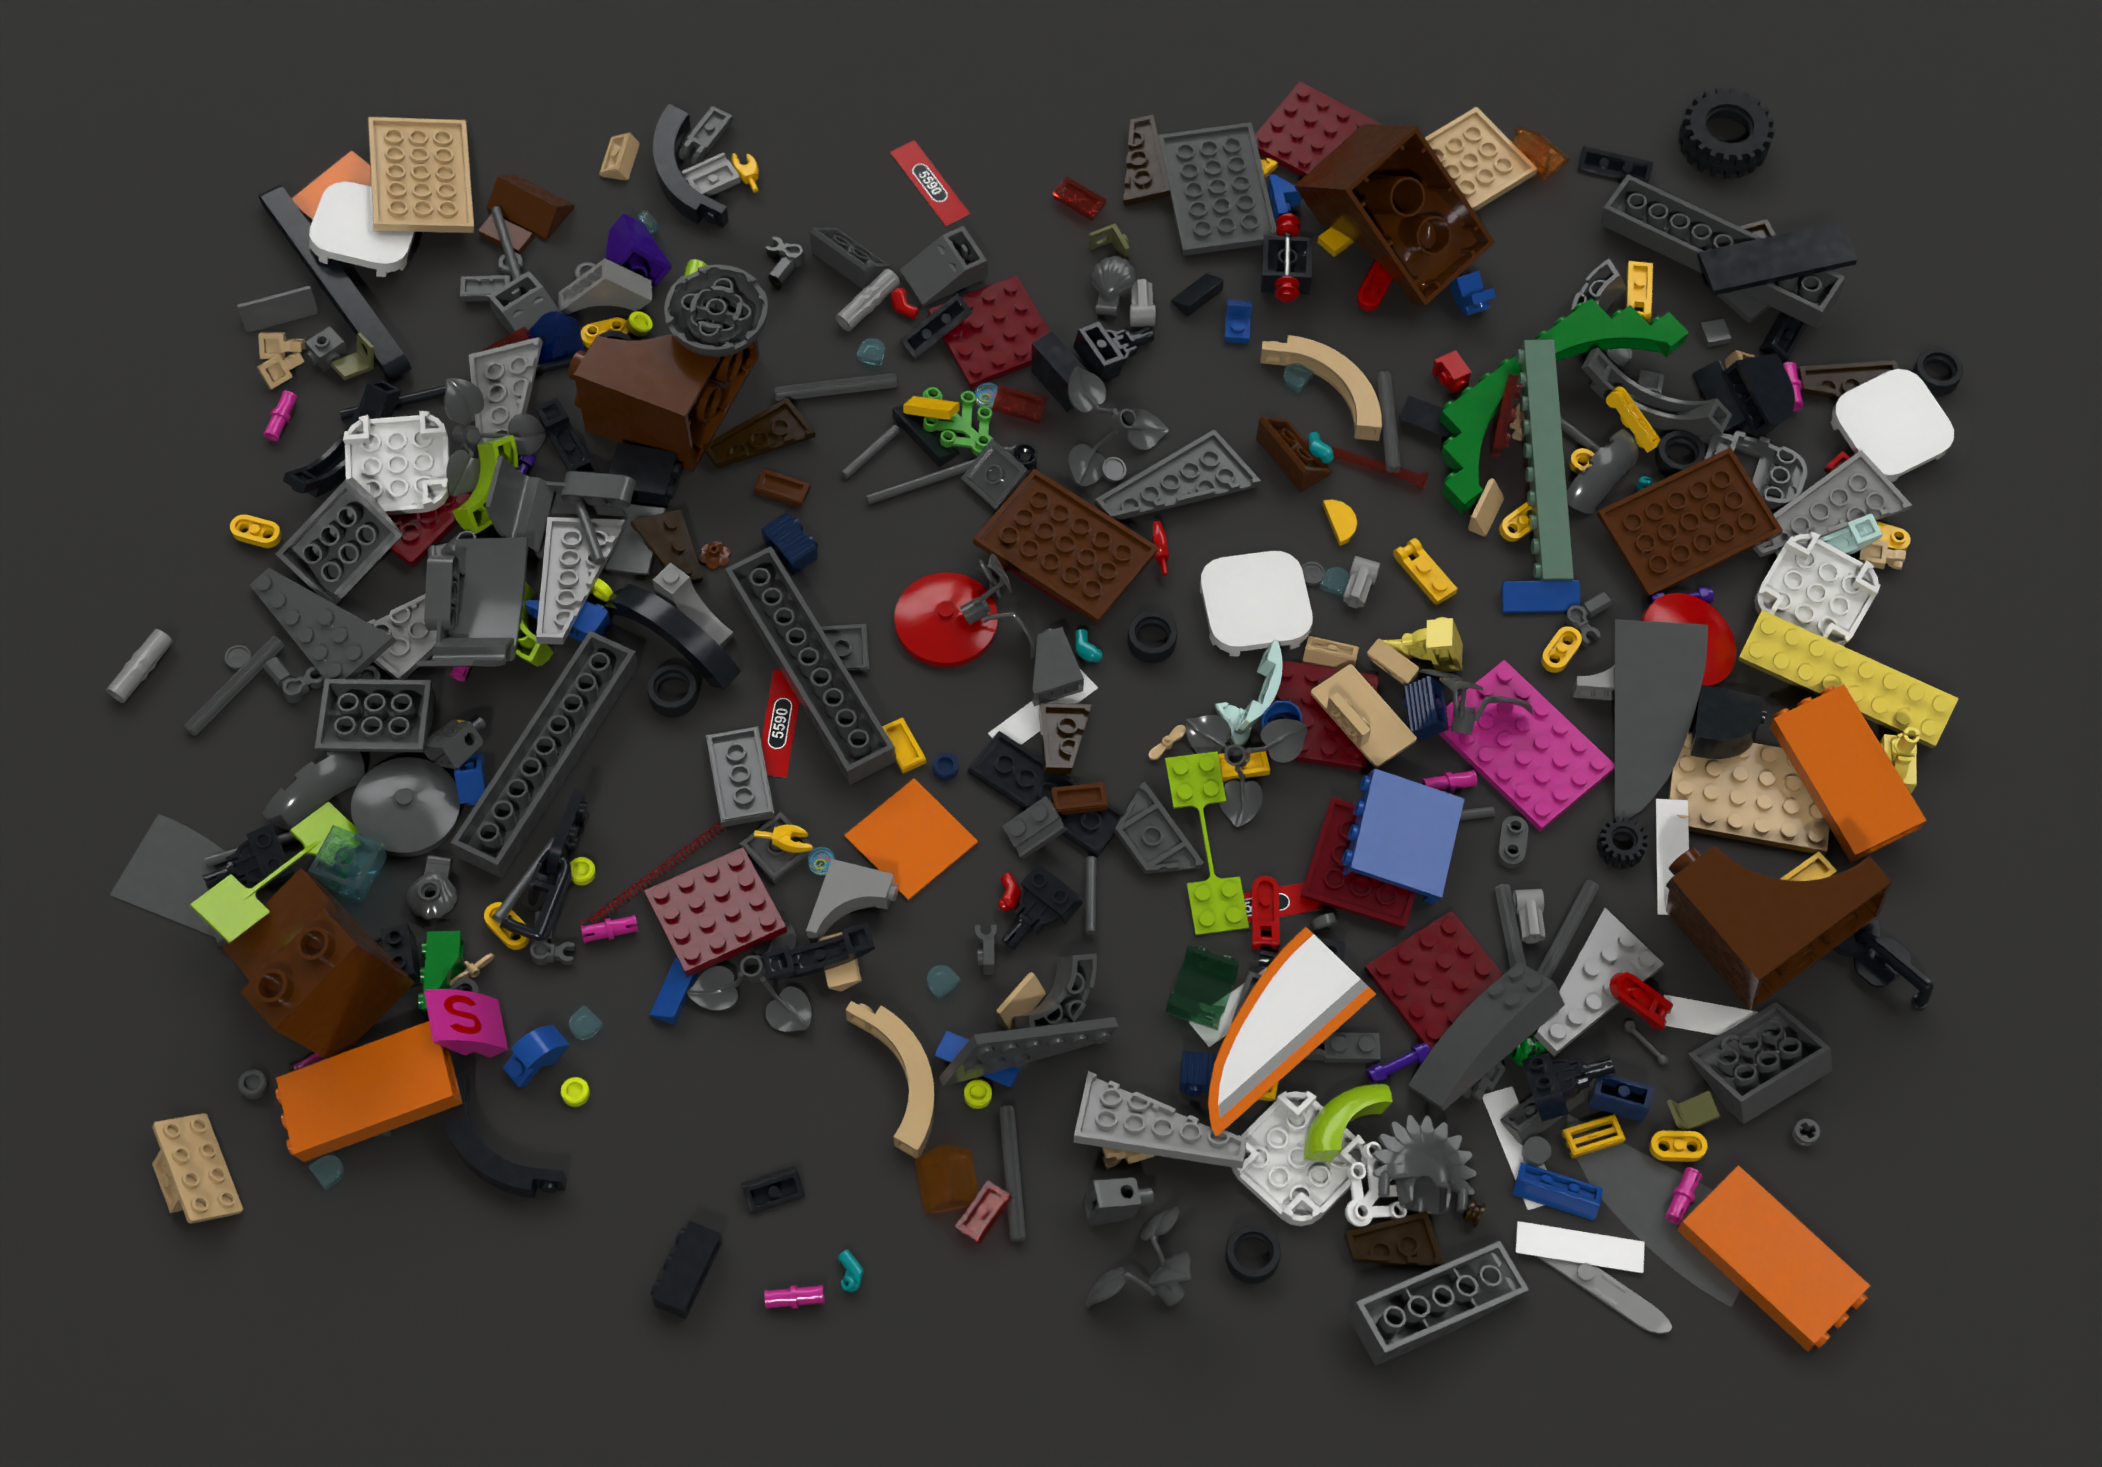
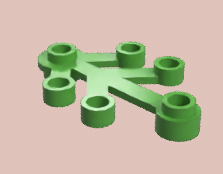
[922,387,994,456]

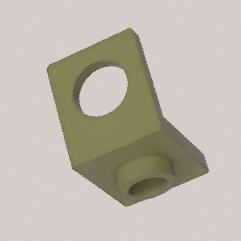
[1089,223,1130,262]
[331,333,374,380]
[1667,1091,1721,1131]

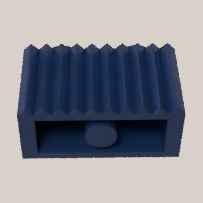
[761,513,818,574]
[1402,676,1449,740]
[1179,1051,1218,1096]
[1588,1075,1654,1122]

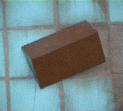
[487,174,575,241]
[1256,416,1332,492]

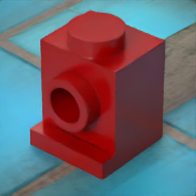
[1432,350,1471,394]

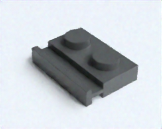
[1003,796,1068,859]

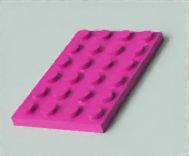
[1439,660,1615,832]

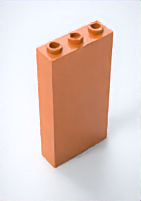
[1770,685,1927,863]
[275,1021,463,1162]
[1677,1165,1870,1352]

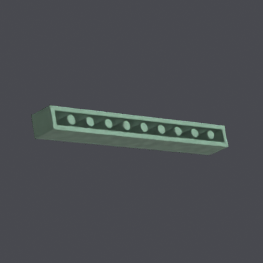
[1516,340,1574,581]

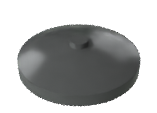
[351,757,461,857]

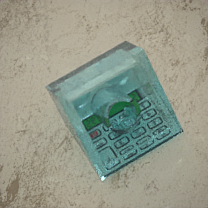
[308,825,387,903]

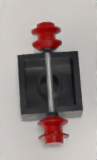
[1260,214,1312,302]

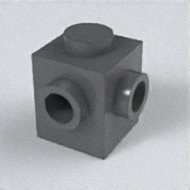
[305,326,349,372]

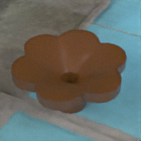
[699,541,731,570]

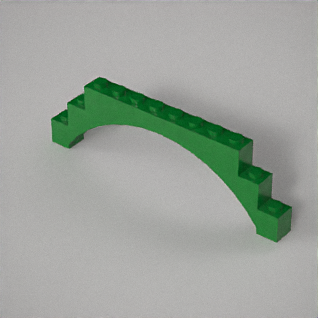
[1440,298,1689,515]

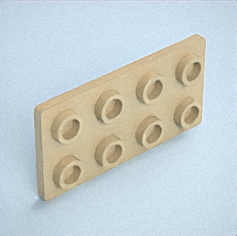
[1311,664,1417,768]
[152,1113,243,1224]

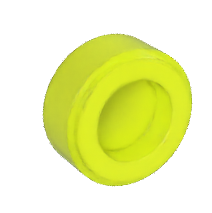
[626,311,653,337]
[591,578,613,602]
[570,857,596,886]
[561,1077,590,1107]
[964,1079,992,1109]

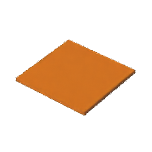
[291,150,371,221]
[844,778,978,901]

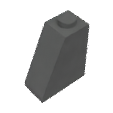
[1032,627,1084,706]

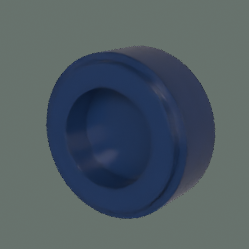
[932,753,959,781]

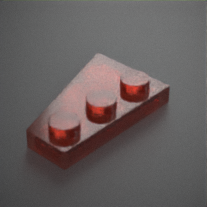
[1490,374,1522,458]

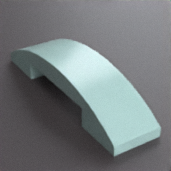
[1775,513,1883,557]
[1236,640,1283,734]

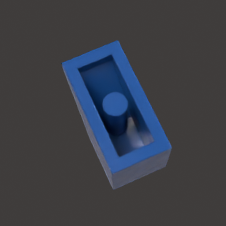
[454,753,487,805]

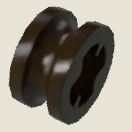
[1463,1199,1486,1227]

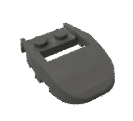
[1704,431,1808,509]

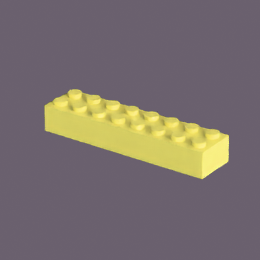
[1738,610,1959,749]

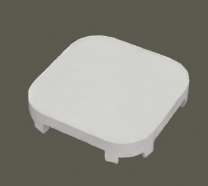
[309,182,416,277]
[1831,369,1954,482]
[343,411,450,515]
[1755,532,1880,647]
[1200,551,1312,656]
[1231,1091,1366,1226]

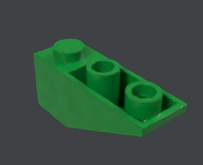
[418,931,465,1019]

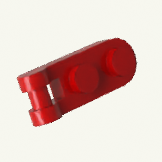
[1357,260,1394,311]
[1251,876,1280,950]
[1609,972,1673,1030]

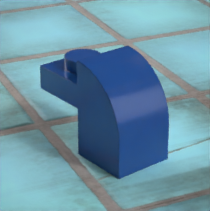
[1450,271,1496,316]
[503,1025,570,1088]

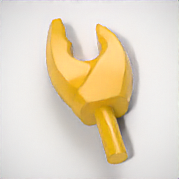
[731,153,759,193]
[754,824,813,853]

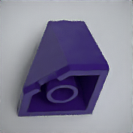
[606,213,672,286]

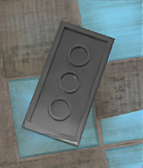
[706,726,775,827]

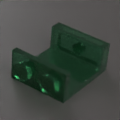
[1166,945,1240,1030]

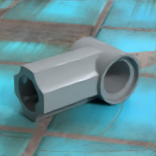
[1130,279,1156,327]
[1343,556,1380,608]
[1513,889,1546,944]

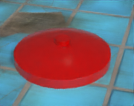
[894,572,998,668]
[1640,593,1736,687]

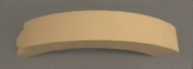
[1260,335,1382,441]
[846,1001,935,1159]

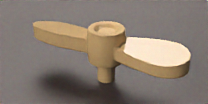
[1148,725,1186,760]
[450,953,495,986]

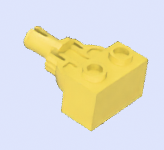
[1383,617,1463,672]
[1879,727,1920,794]

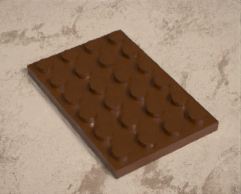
[1597,447,1783,599]
[973,469,1159,624]

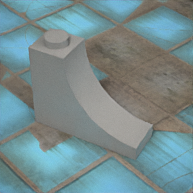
[558,259,652,316]
[653,562,734,648]
[1573,665,1615,701]
[806,859,899,943]

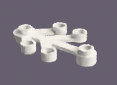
[1345,1142,1407,1227]

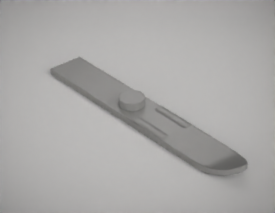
[1531,1222,1672,1334]

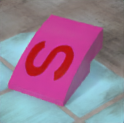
[424,989,508,1058]

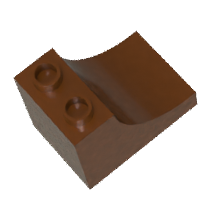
[1294,124,1495,306]
[568,307,759,472]
[1666,846,1892,1011]
[222,868,415,1059]

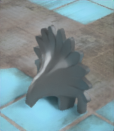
[1372,1115,1477,1215]

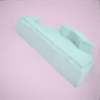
[1215,702,1252,747]

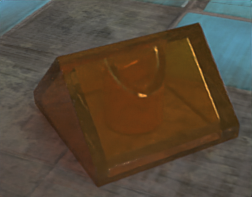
[1512,127,1570,180]
[915,1145,981,1214]

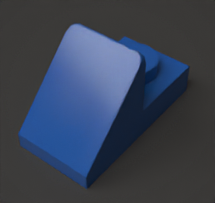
[1268,174,1301,228]
[1224,299,1252,344]

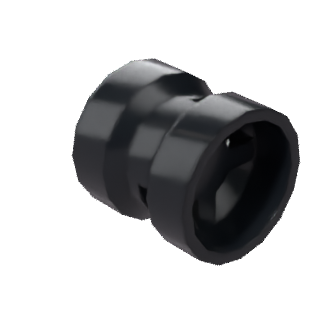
[1012,443,1037,478]

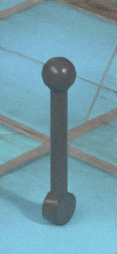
[1624,1020,1668,1065]

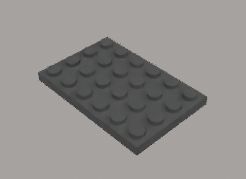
[1158,122,1277,256]

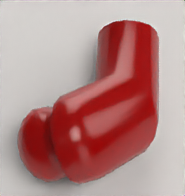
[890,288,919,320]
[998,873,1021,912]

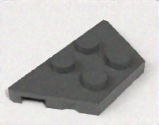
[1114,782,1204,874]

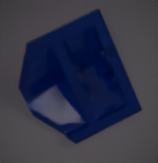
[528,311,585,364]

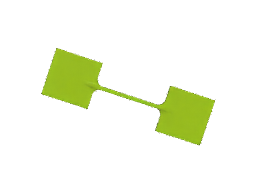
[1165,751,1249,936]
[190,801,363,944]

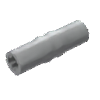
[835,269,900,331]
[106,629,173,703]

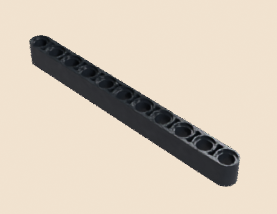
[258,184,412,381]

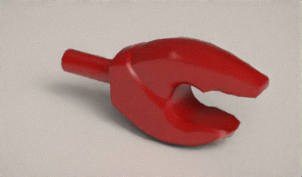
[1152,521,1169,576]

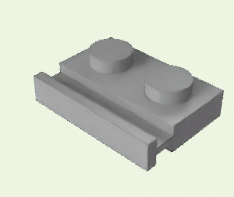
[681,152,741,197]

